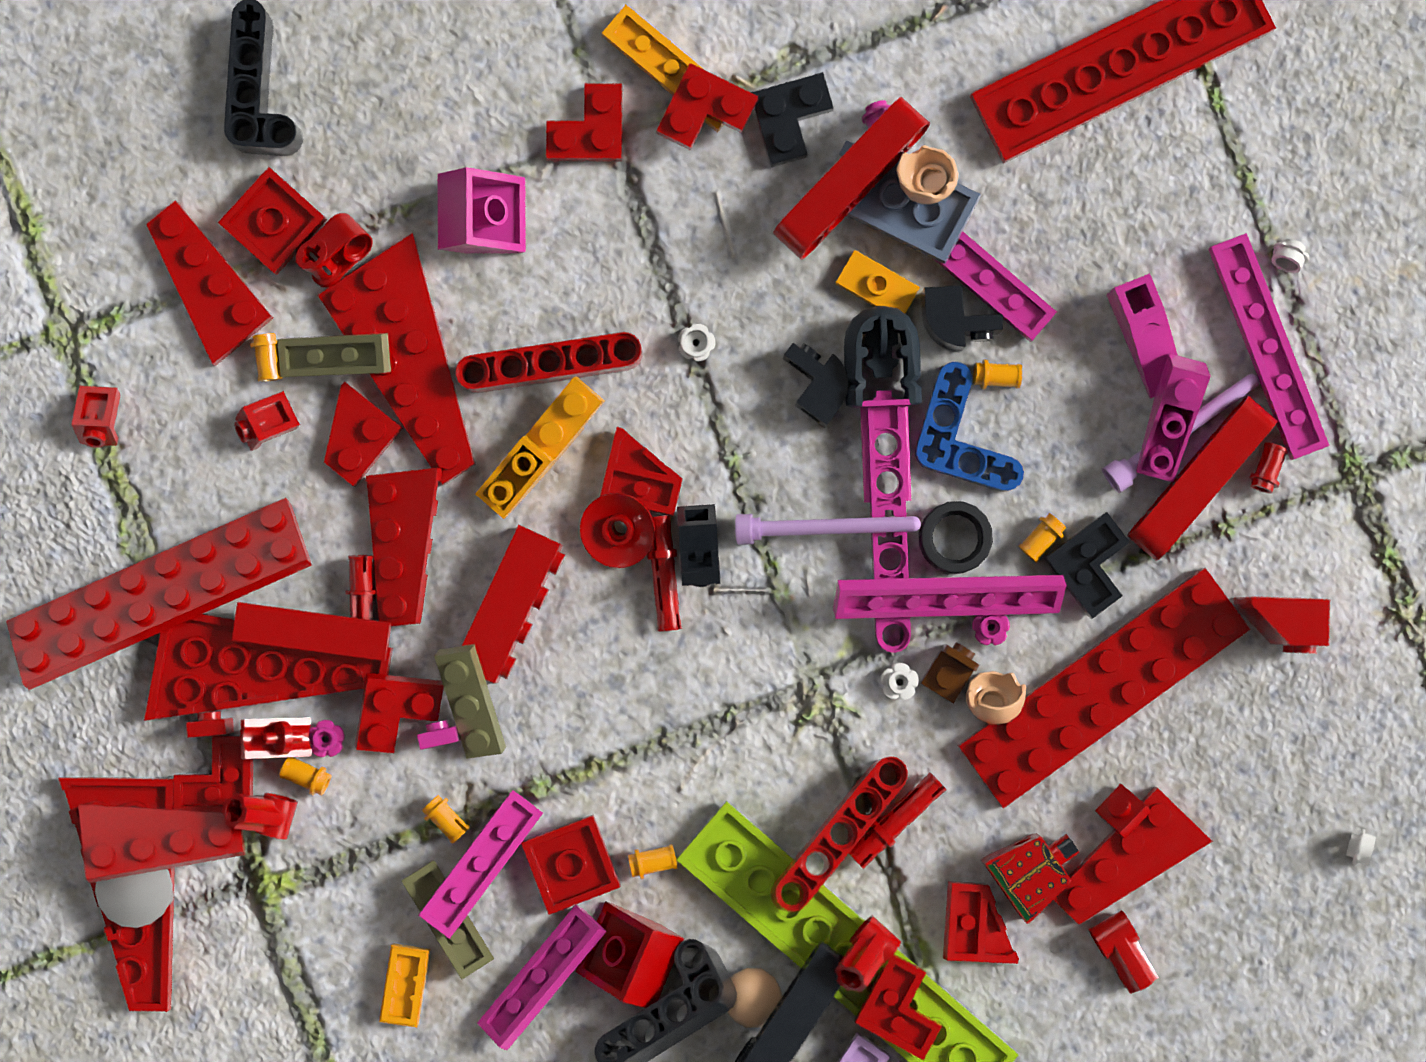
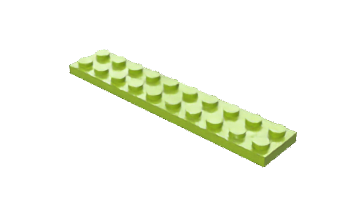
[676,800,1019,1062]

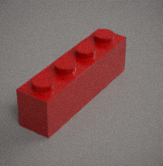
[462,525,565,684]

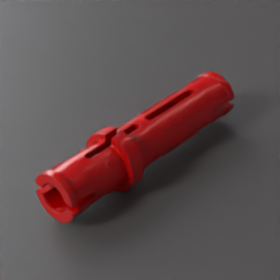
[647,515,682,632]
[849,772,946,869]

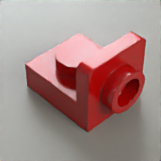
[71,386,121,448]
[234,391,300,451]

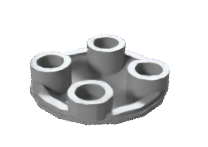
[95,869,174,928]

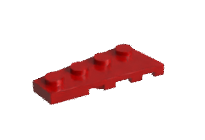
[146,200,274,366]
[366,467,443,626]
[1054,787,1213,925]
[78,804,245,883]

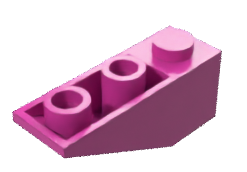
[1106,273,1178,399]
[1136,353,1211,482]

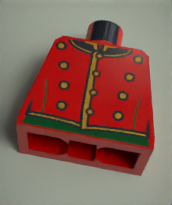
[981,833,1080,924]

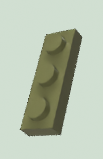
[277,333,391,377]
[434,644,506,759]
[401,860,494,980]

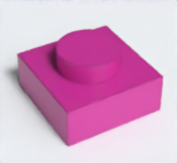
[417,720,460,750]

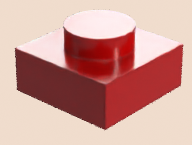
[186,711,234,738]
[1095,783,1151,839]

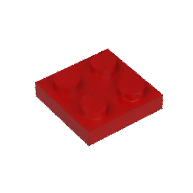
[218,167,328,275]
[521,814,621,915]

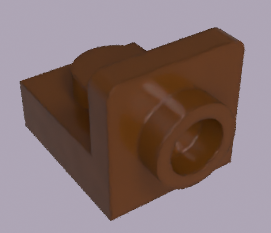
[920,642,980,704]

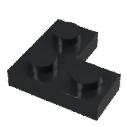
[751,72,834,168]
[1044,512,1130,619]

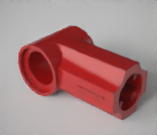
[221,793,298,840]
[1088,910,1159,994]
[835,915,902,993]

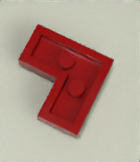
[656,63,758,150]
[546,83,623,162]
[355,673,444,754]
[173,736,253,813]
[854,954,942,1061]

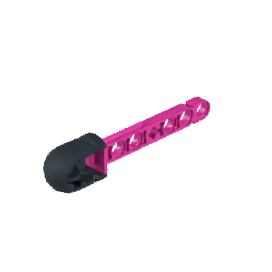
[844,306,922,653]

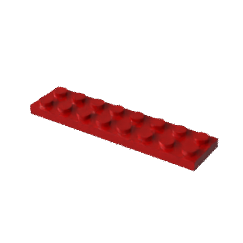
[970,0,1276,164]
[6,498,312,690]
[957,568,1251,809]

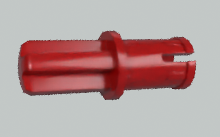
[345,555,376,620]

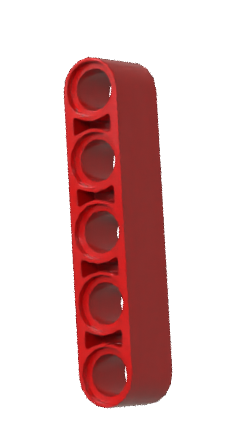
[773,97,931,260]
[455,332,643,393]
[1127,396,1278,561]
[770,756,908,912]

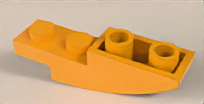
[475,376,605,519]

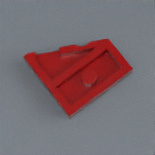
[324,381,403,487]
[600,427,683,516]

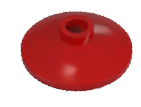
[580,493,655,568]

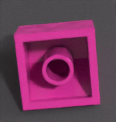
[437,167,526,254]

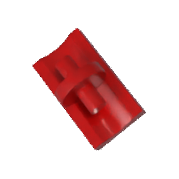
[240,718,312,759]

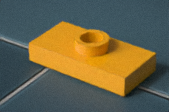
[835,250,920,314]
[379,943,430,1028]

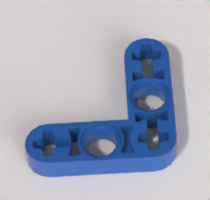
[915,362,1024,491]

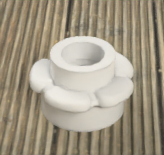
[1272,239,1309,273]
[678,324,715,361]
[881,663,919,701]
[1346,829,1376,866]

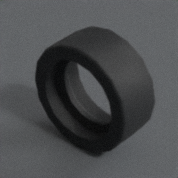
[918,501,993,574]

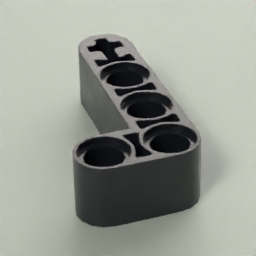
[224,0,303,156]
[594,939,737,1062]
[735,941,844,1062]

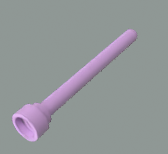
[1102,374,1259,493]
[735,514,921,545]

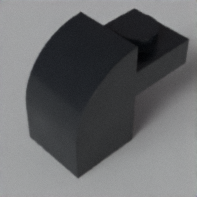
[921,286,1003,351]
[783,343,848,428]
[677,504,721,587]

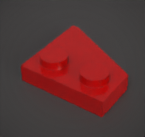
[943,881,1019,964]

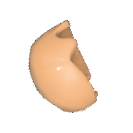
[896,145,958,204]
[966,671,1026,725]
[728,968,782,1028]

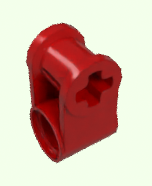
[296,213,373,288]

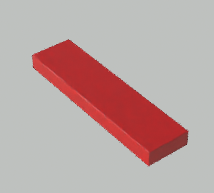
[232,602,392,661]

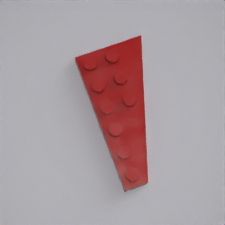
[318,233,476,485]
[144,614,393,721]
[58,777,175,1012]

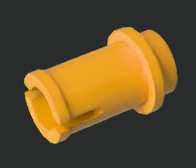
[250,333,282,382]
[973,359,1022,389]
[1018,513,1066,563]
[279,757,332,796]
[421,795,470,844]
[628,844,678,879]

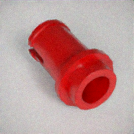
[1249,442,1288,494]

